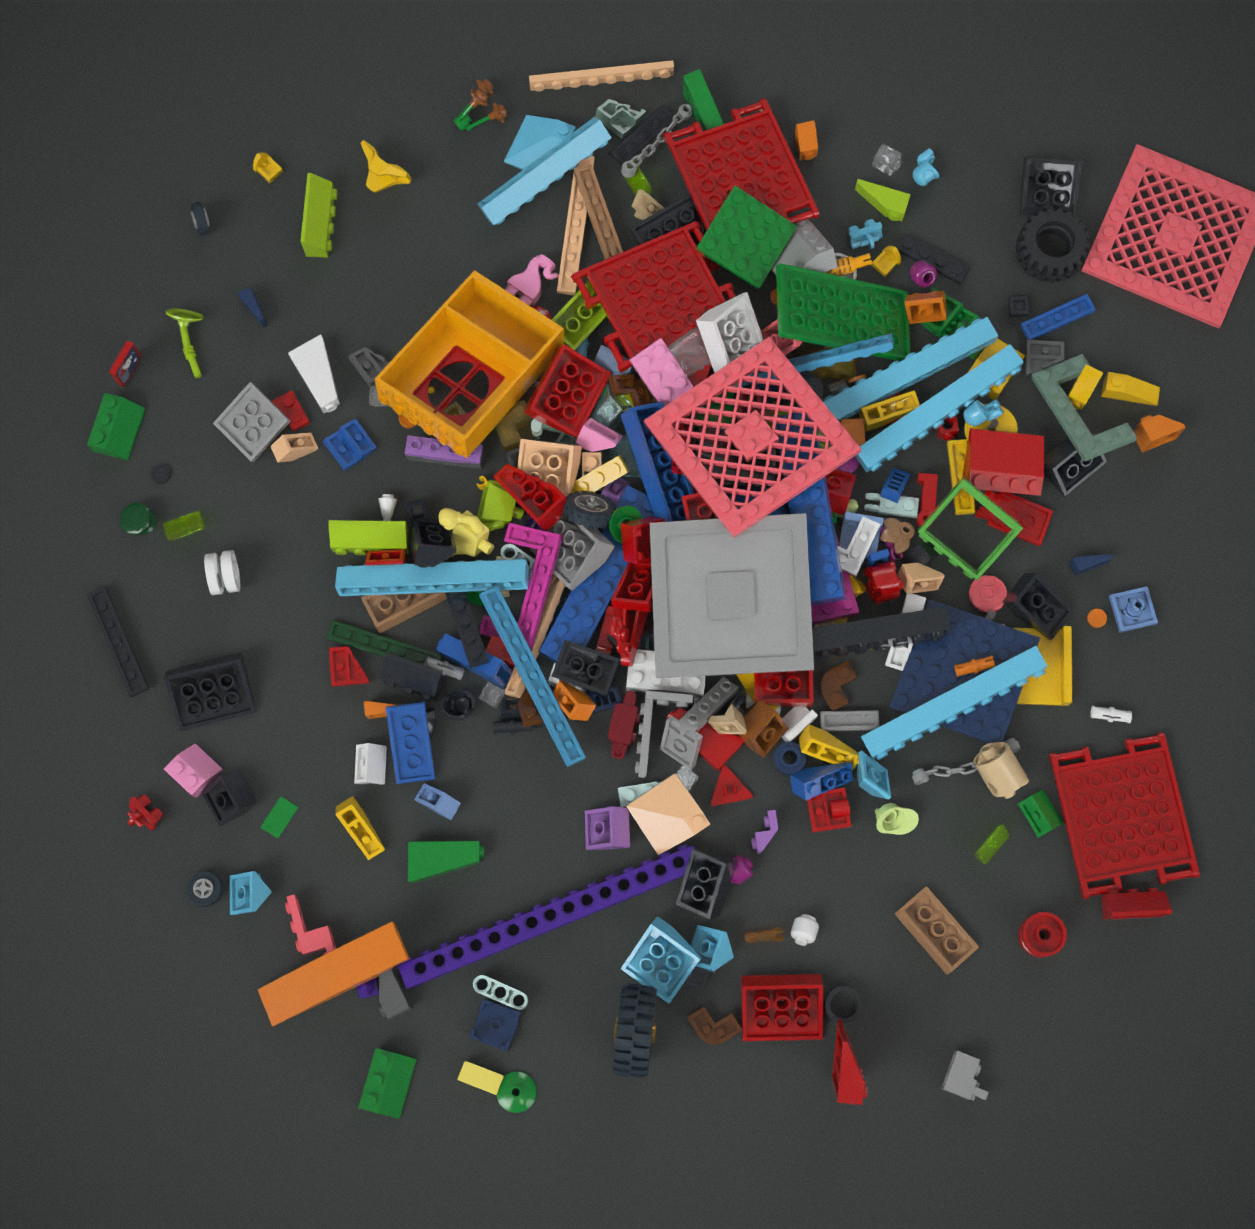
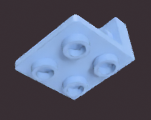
[839,512,884,559]

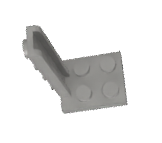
[660,677,739,770]
[635,691,693,778]

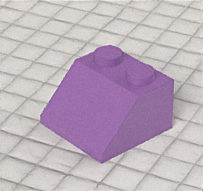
[585,806,630,850]

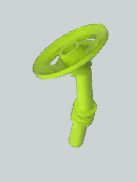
[166,308,204,378]

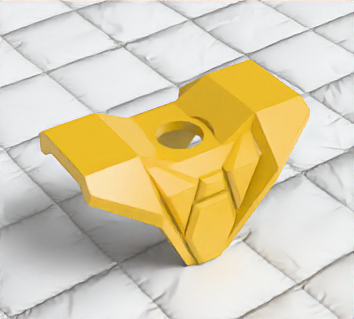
[360,140,412,193]

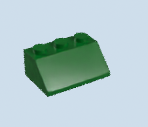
[87,393,145,461]
[358,1048,417,1119]

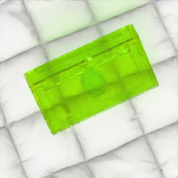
[624,160,651,196]
[163,511,205,541]
[974,824,1009,864]

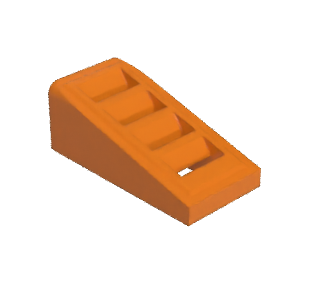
[364,701,395,719]

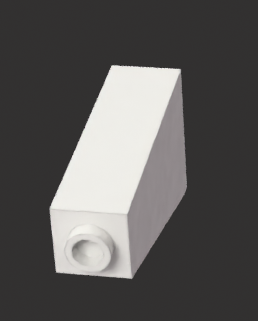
[288,334,340,413]

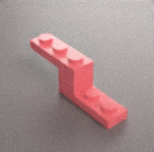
[285,895,336,955]

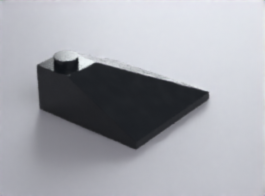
[1020,157,1083,218]

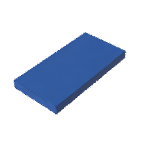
[386,702,436,784]

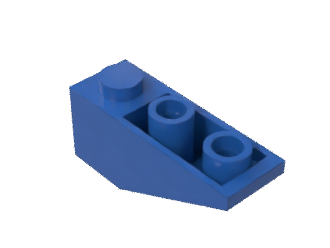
[790,762,853,800]

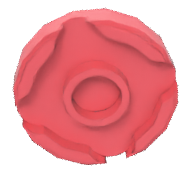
[968,575,1007,613]

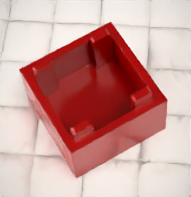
[826,469,856,515]
[620,516,665,564]

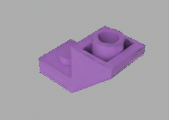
[751,810,778,854]

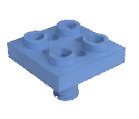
[1109,586,1158,633]

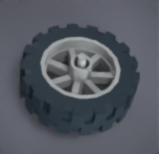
[563,491,616,529]

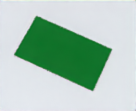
[260,796,298,838]

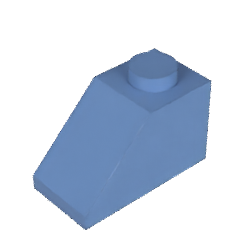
[414,783,461,820]

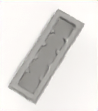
[820,710,879,732]

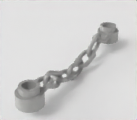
[621,104,693,178]
[912,738,1021,785]

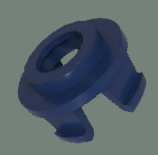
[774,742,806,775]

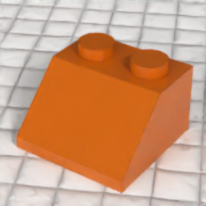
[905,291,947,324]
[1134,414,1186,453]

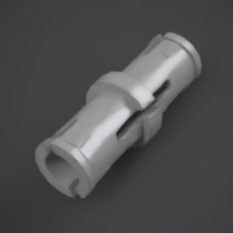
[424,656,464,680]

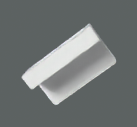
[782,707,818,742]
[354,743,387,785]

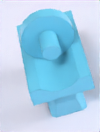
[849,219,883,249]

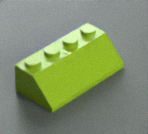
[301,173,337,258]
[552,280,607,350]
[329,520,410,555]

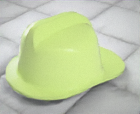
[875,803,919,835]

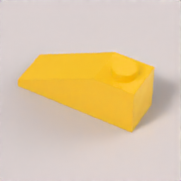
[1068,365,1103,410]
[1101,372,1160,406]
[859,391,920,432]
[799,724,859,771]
[335,796,385,860]

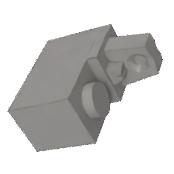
[941,1051,989,1101]

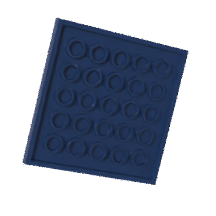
[890,599,1040,743]

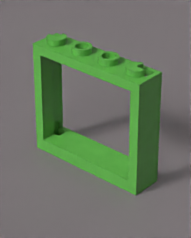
[918,477,1023,580]

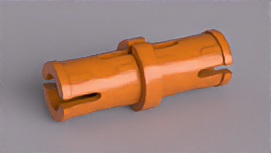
[954,655,995,677]

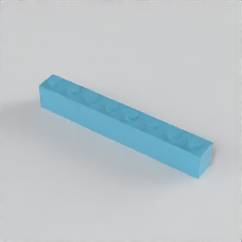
[477,117,611,225]

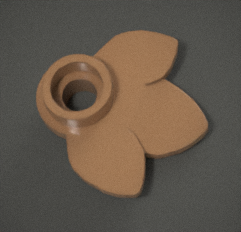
[880,518,915,554]

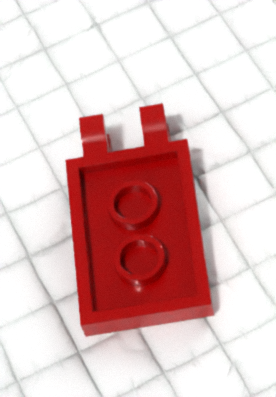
[975,490,1053,546]

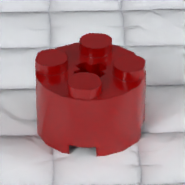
[863,561,903,605]

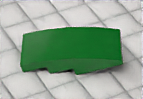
[920,288,995,360]

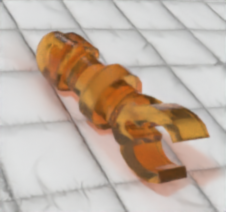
[745,927,784,943]

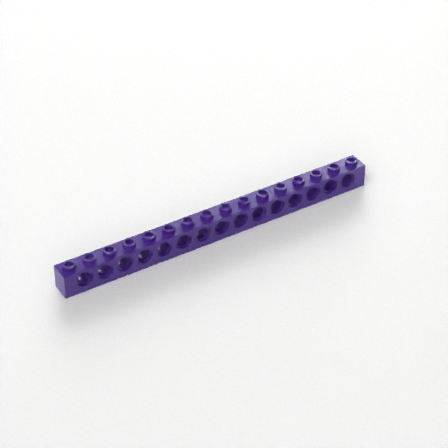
[398,844,694,990]

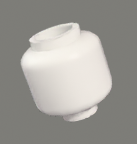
[791,914,819,946]

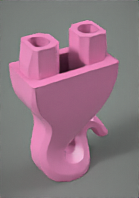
[505,254,559,306]

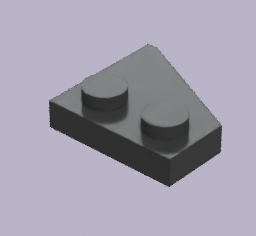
[1025,340,1065,376]
[349,347,389,387]

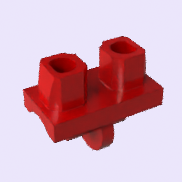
[127,794,163,832]

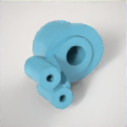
[913,148,940,186]
[964,399,1004,427]

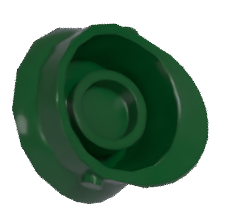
[119,502,158,536]

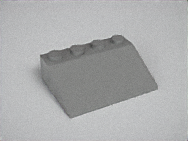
[771,219,837,275]
[530,505,615,590]

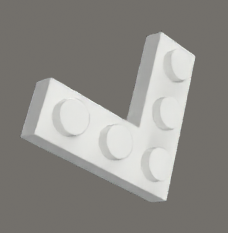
[838,516,880,577]

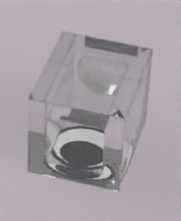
[872,143,902,176]

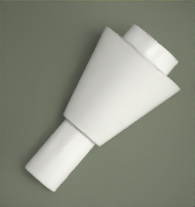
[378,494,397,521]

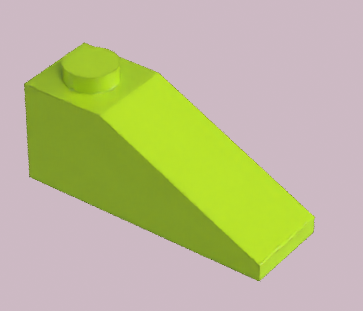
[855,179,911,221]

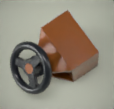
[719,691,788,758]

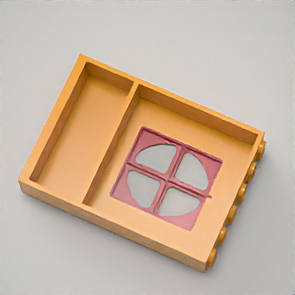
[375,270,564,458]

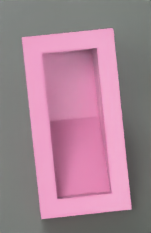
[576,418,623,452]

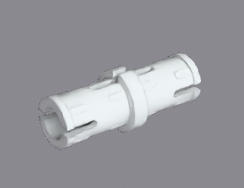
[1090,706,1132,723]

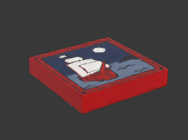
[109,341,142,387]

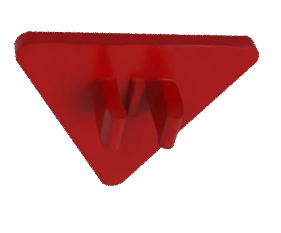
[710,765,753,806]

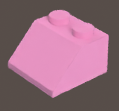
[164,744,223,798]

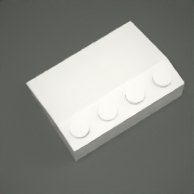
[696,292,764,387]

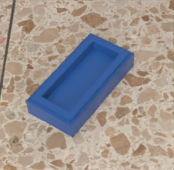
[865,549,890,568]

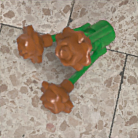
[453,79,507,131]

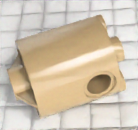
[973,742,1029,799]

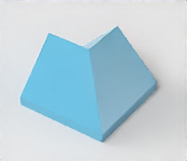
[857,750,892,800]
[230,871,272,915]
[691,925,734,973]

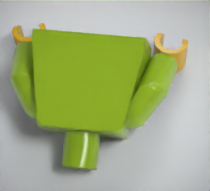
[477,476,524,531]

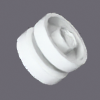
[204,550,240,595]

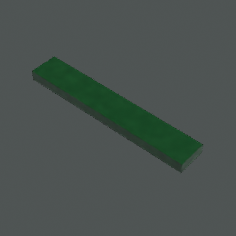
[327,620,442,666]

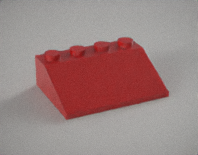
[524,344,611,438]
[962,428,1044,496]
[754,670,814,707]
[741,974,823,1041]
[832,1019,867,1105]

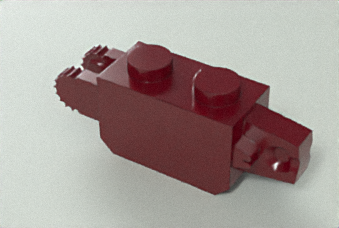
[608,690,641,760]

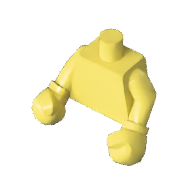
[438,508,494,560]

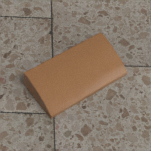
[361,592,447,634]
[894,886,979,975]

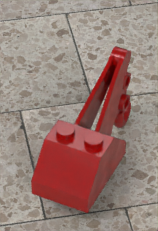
[610,562,653,667]

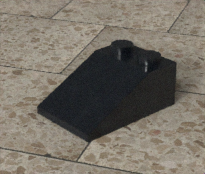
[1002,573,1074,640]
[552,640,620,698]

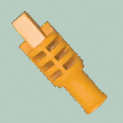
[824,253,872,276]

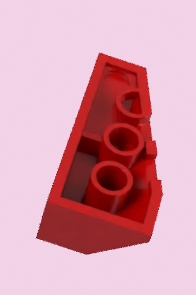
[493,464,567,532]

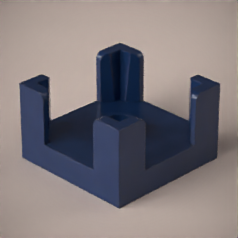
[469,999,522,1051]

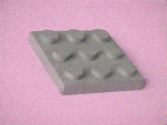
[213,382,290,462]

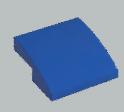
[323,418,377,471]

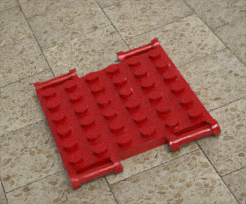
[663,98,819,231]
[571,221,736,372]
[1049,732,1200,899]

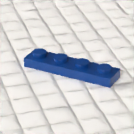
[1020,294,1096,340]

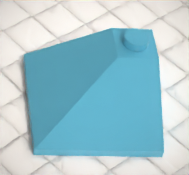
[504,115,576,183]
[621,916,701,1004]

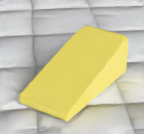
[458,1061,504,1095]

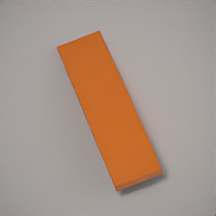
[258,922,410,1027]

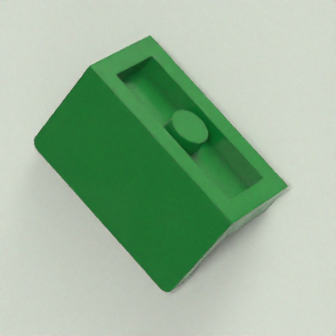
[1018,790,1063,838]

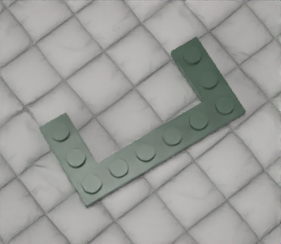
[1031,354,1137,462]

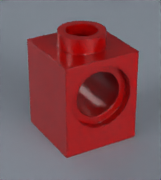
[936,416,959,440]

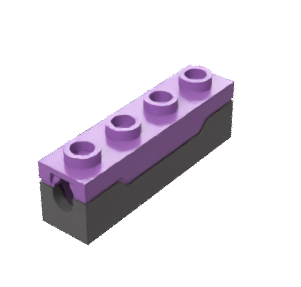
[405,435,484,469]

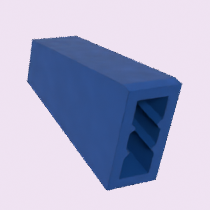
[436,633,513,689]

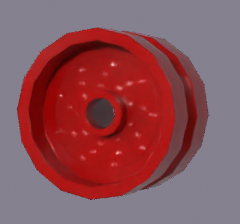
[1018,912,1067,958]

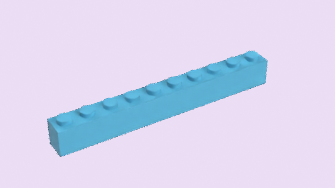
[822,317,998,422]
[855,344,1024,472]
[335,559,529,596]
[861,646,1048,760]

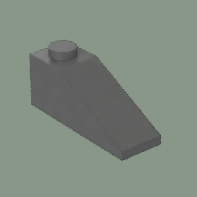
[378,969,411,1020]

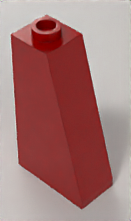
[666,708,744,772]

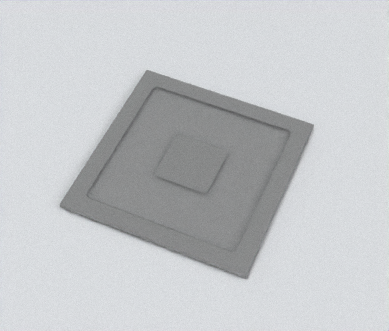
[650,513,814,678]

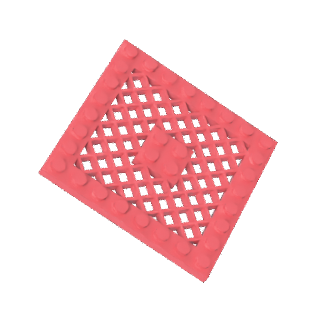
[1081,144,1255,329]
[644,337,861,538]

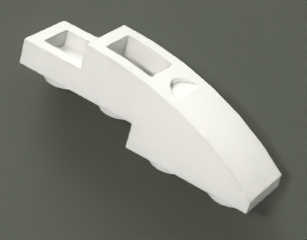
[885,593,926,671]

